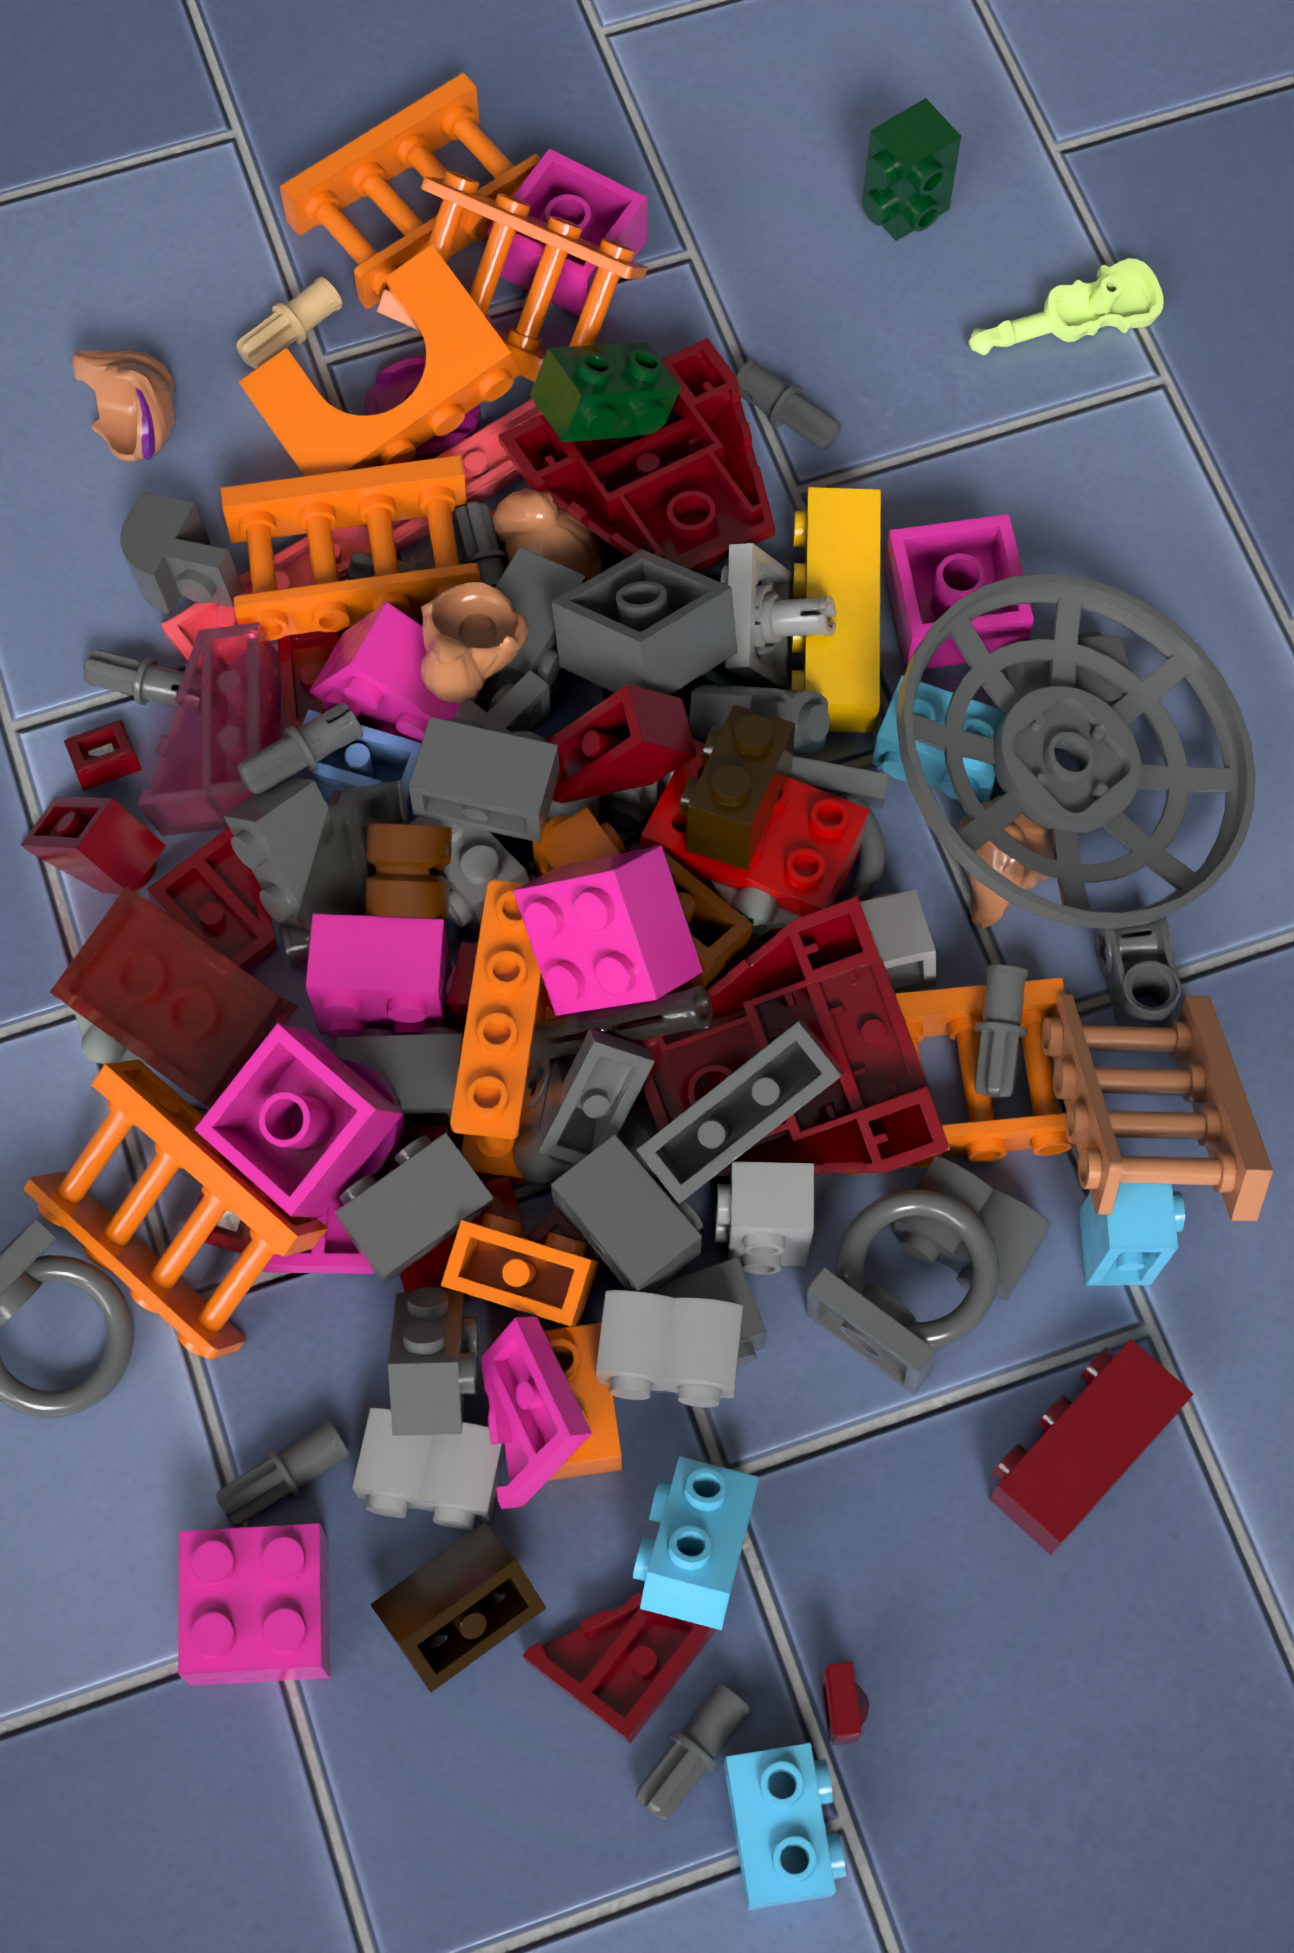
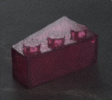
[138,622,281,836]

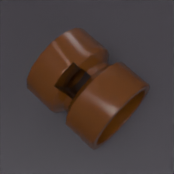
[364,824,452,918]

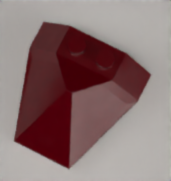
[498,338,775,572]
[639,896,950,1176]

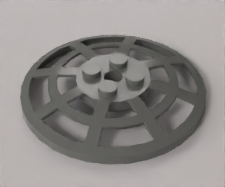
[897,573,1256,929]

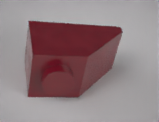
[547,684,697,803]
[21,796,166,895]

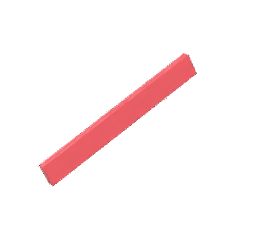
[161,398,542,675]

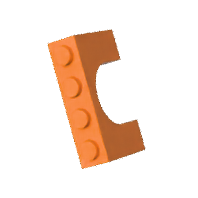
[239,244,521,476]

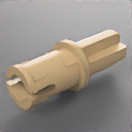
[236,277,343,369]

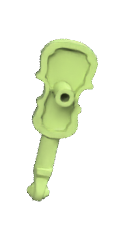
[968,258,1164,355]

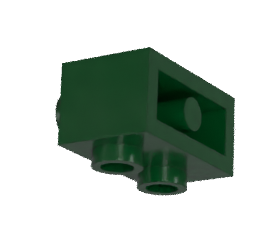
[862,98,961,241]
[530,342,681,443]

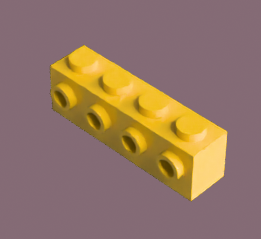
[790,487,881,733]

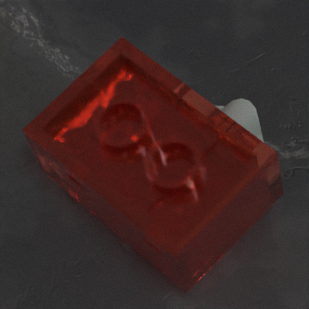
[50,886,298,1106]

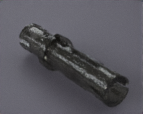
[529,986,713,1065]

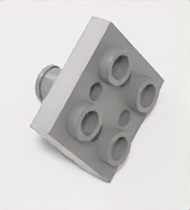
[721,543,836,689]

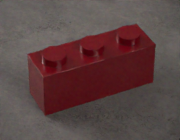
[989,1339,1194,1555]

